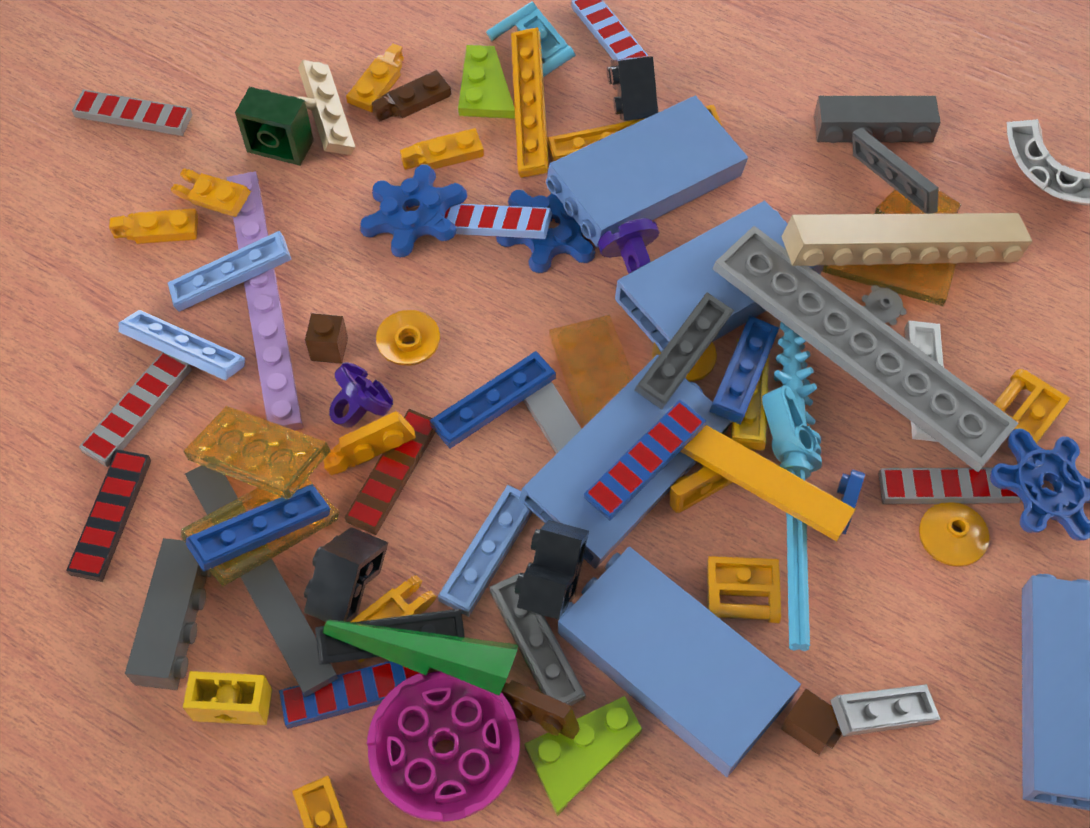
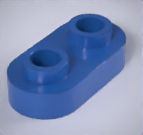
[836,469,865,534]

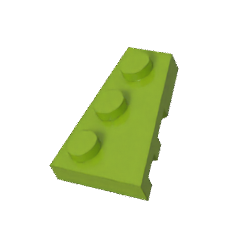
[458,45,515,119]
[524,696,642,816]

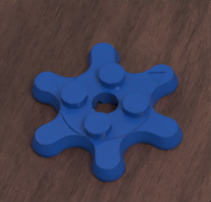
[360,164,467,258]
[496,190,596,273]
[990,428,1090,541]

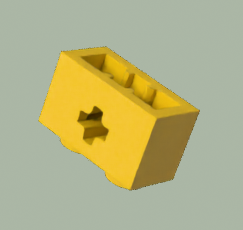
[183,671,273,725]

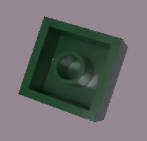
[235,86,314,166]

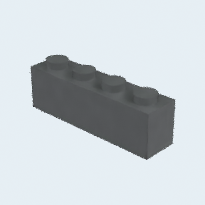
[814,96,941,143]
[125,538,214,690]

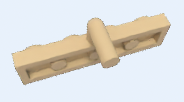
[297,60,355,155]

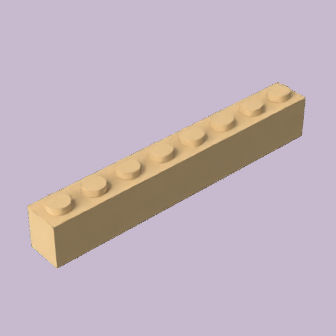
[781,213,1032,266]

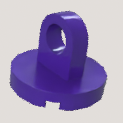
[597,218,660,274]
[329,362,393,428]

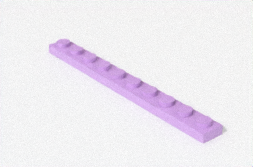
[226,171,303,435]

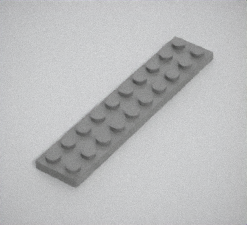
[713,226,1018,472]

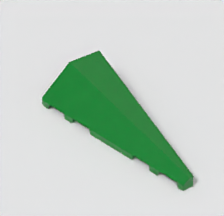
[323,620,518,695]

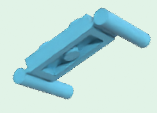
[486,1,576,77]

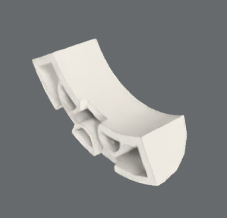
[1007,119,1090,206]

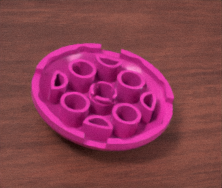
[367,671,520,822]

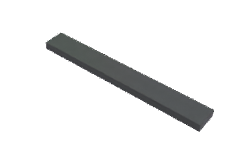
[185,458,338,697]

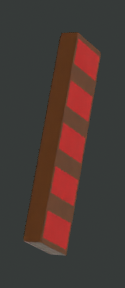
[345,409,436,535]

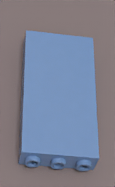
[546,95,748,248]
[615,200,824,352]
[519,354,732,569]
[558,546,801,777]
[1022,574,1090,811]

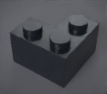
[607,56,658,121]
[515,520,589,620]
[304,527,389,622]

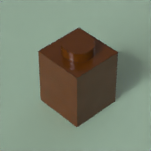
[305,313,348,364]
[781,689,842,755]

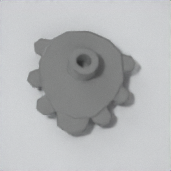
[862,285,907,325]

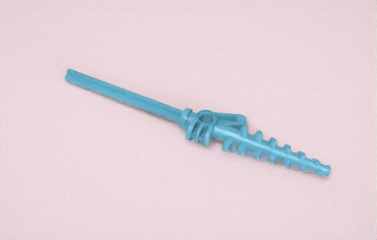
[762,322,822,651]

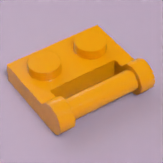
[994,369,1071,444]
[707,556,781,624]

